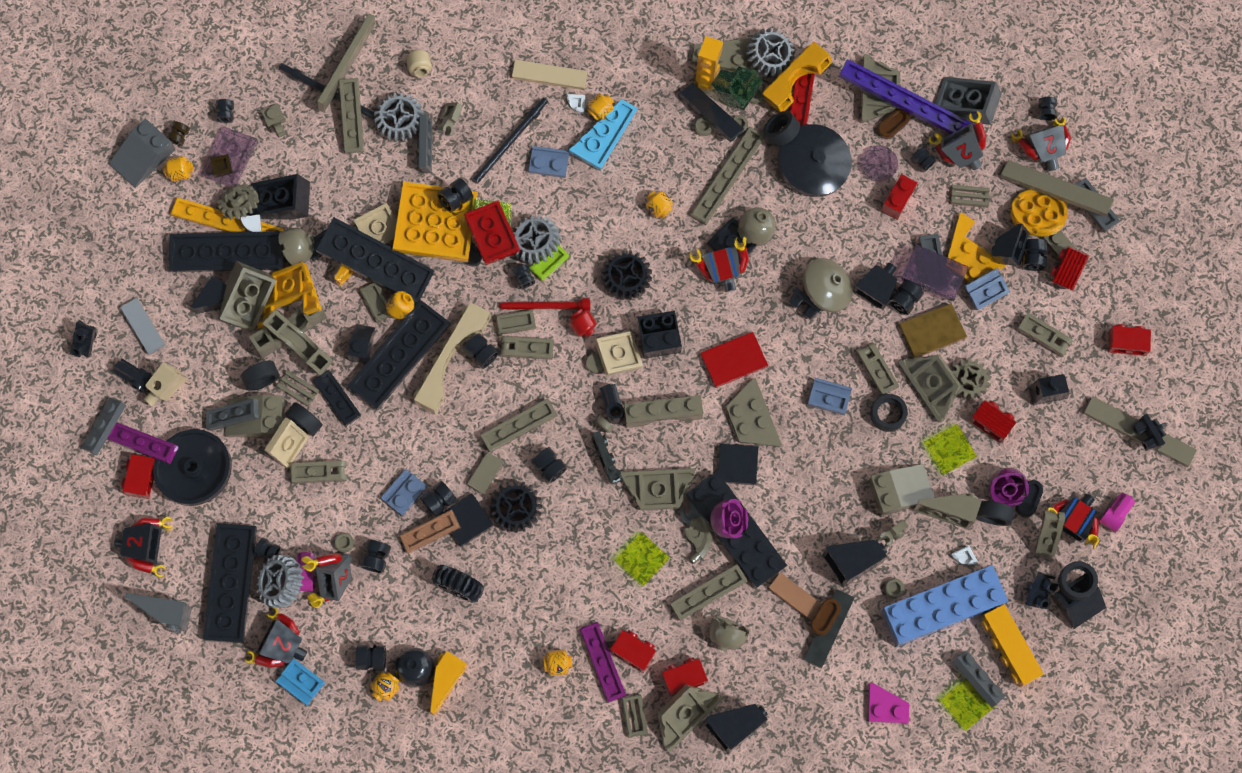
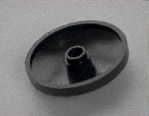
[777,124,852,197]
[153,429,232,506]

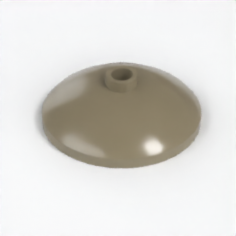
[803,258,853,312]

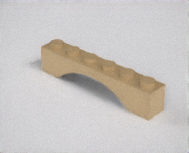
[413,302,491,415]

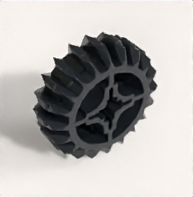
[601,250,652,300]
[490,481,542,533]
[431,565,484,603]

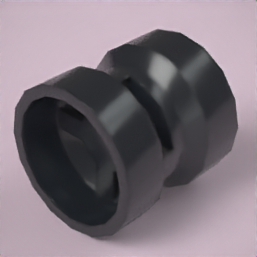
[1038,96,1057,120]
[215,99,234,123]
[911,146,937,172]
[511,264,535,289]
[254,537,281,561]

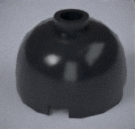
[394,648,434,688]

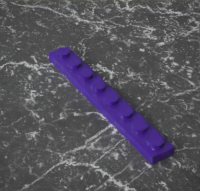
[838,59,974,134]

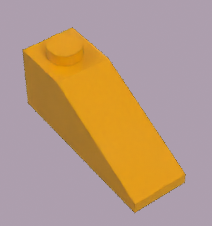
[430,651,468,716]

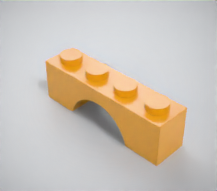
[695,36,723,91]
[762,42,833,112]

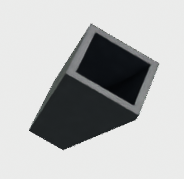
[822,540,887,587]
[703,704,768,754]

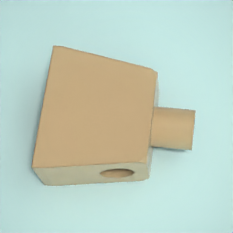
[144,362,188,406]

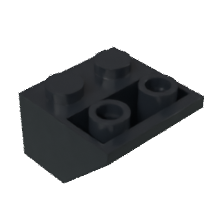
[637,310,682,359]
[1051,573,1106,629]

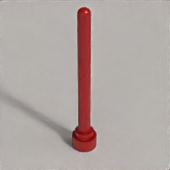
[499,298,590,312]

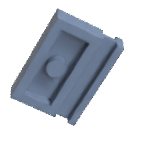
[529,146,569,178]
[964,268,1010,310]
[808,378,852,416]
[381,469,428,517]

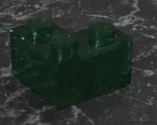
[712,66,763,110]

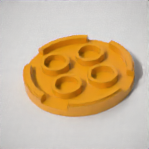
[1010,189,1068,237]

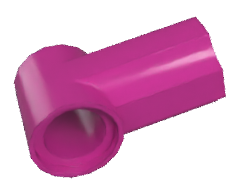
[1099,492,1135,533]
[297,552,315,592]

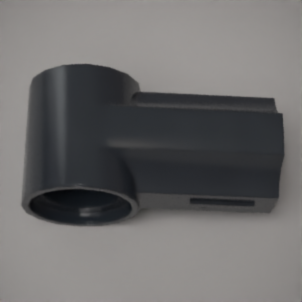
[113,358,153,393]
[600,384,624,425]

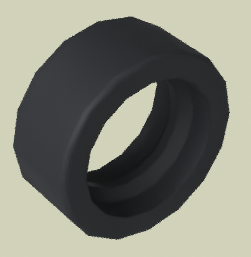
[763,111,800,147]
[240,360,280,391]
[870,394,908,432]
[285,402,323,437]
[976,501,1014,526]
[1058,561,1098,600]

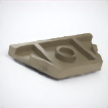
[861,54,900,123]
[898,354,961,423]
[726,378,782,448]
[621,468,695,511]
[658,684,723,753]

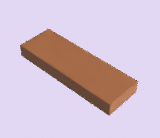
[399,510,461,554]
[768,572,822,622]

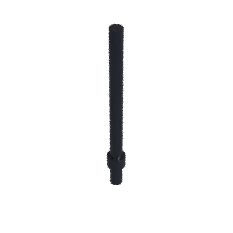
[279,63,376,120]
[472,97,548,184]

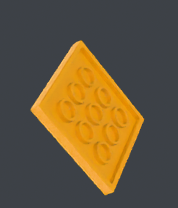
[393,181,478,262]

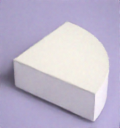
[567,94,585,114]
[241,215,262,232]
[951,545,978,566]

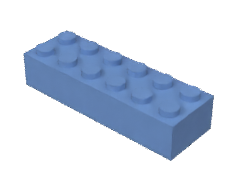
[881,565,1008,647]

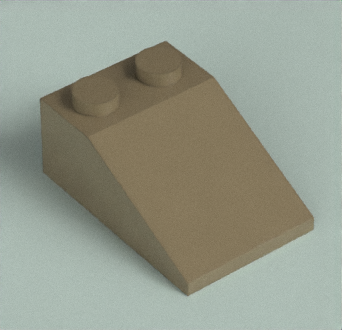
[219,261,277,331]
[225,395,286,438]
[868,464,935,517]
[913,493,982,530]

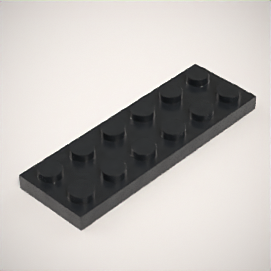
[316,217,435,304]
[169,231,284,272]
[347,300,451,411]
[686,471,788,589]
[203,523,257,644]

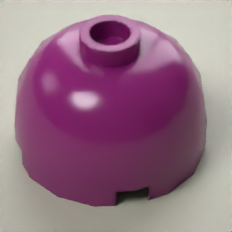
[989,467,1029,507]
[710,499,748,539]

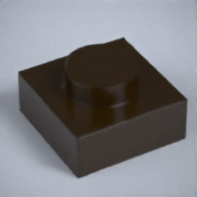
[210,154,234,178]

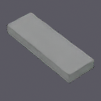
[120,298,166,355]

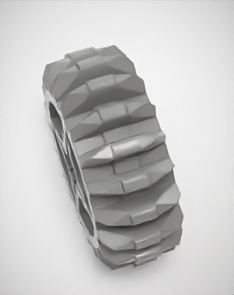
[746,27,795,77]
[374,92,424,142]
[513,215,561,265]
[256,555,305,608]

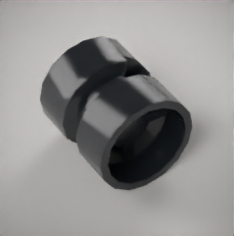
[437,178,473,213]
[1022,238,1047,271]
[889,279,924,315]
[463,333,499,369]
[531,447,568,484]
[420,481,457,517]
[359,539,391,574]
[356,644,386,671]

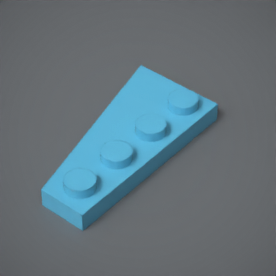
[569,99,638,171]

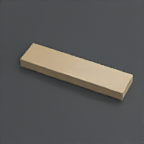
[512,60,588,91]

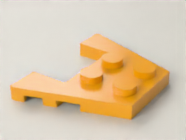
[945,212,1008,283]
[258,262,321,330]

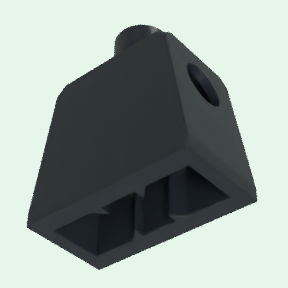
[854,262,898,311]
[1028,374,1069,405]

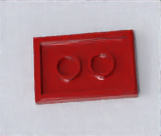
[464,200,521,266]
[700,332,768,388]

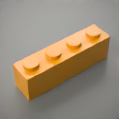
[981,604,1044,687]

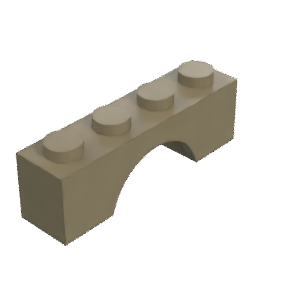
[249,303,327,359]
[262,308,333,375]
[624,395,703,428]

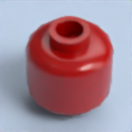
[569,309,597,338]

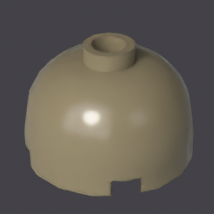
[737,207,776,246]
[279,227,315,265]
[709,616,750,652]

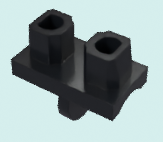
[789,287,823,319]
[70,320,97,358]
[1132,413,1168,451]
[1025,571,1058,609]

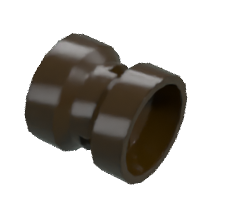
[166,121,190,146]

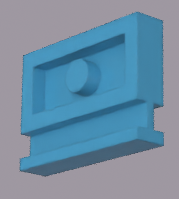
[276,658,325,706]

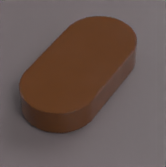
[877,109,910,139]
[811,598,841,636]

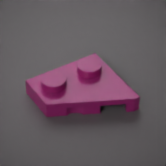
[868,683,909,724]

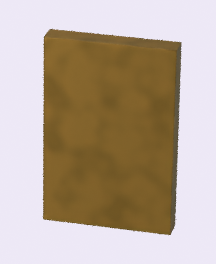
[899,303,967,358]

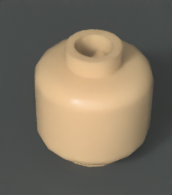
[406,50,432,78]

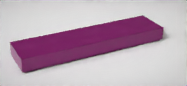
[107,422,179,464]
[579,622,626,703]

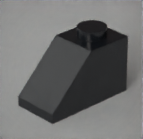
[991,223,1030,266]
[191,276,227,314]
[347,324,376,364]

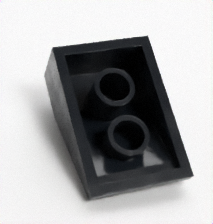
[249,174,310,220]

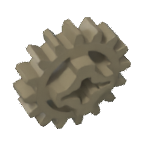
[217,184,259,220]
[951,358,992,400]

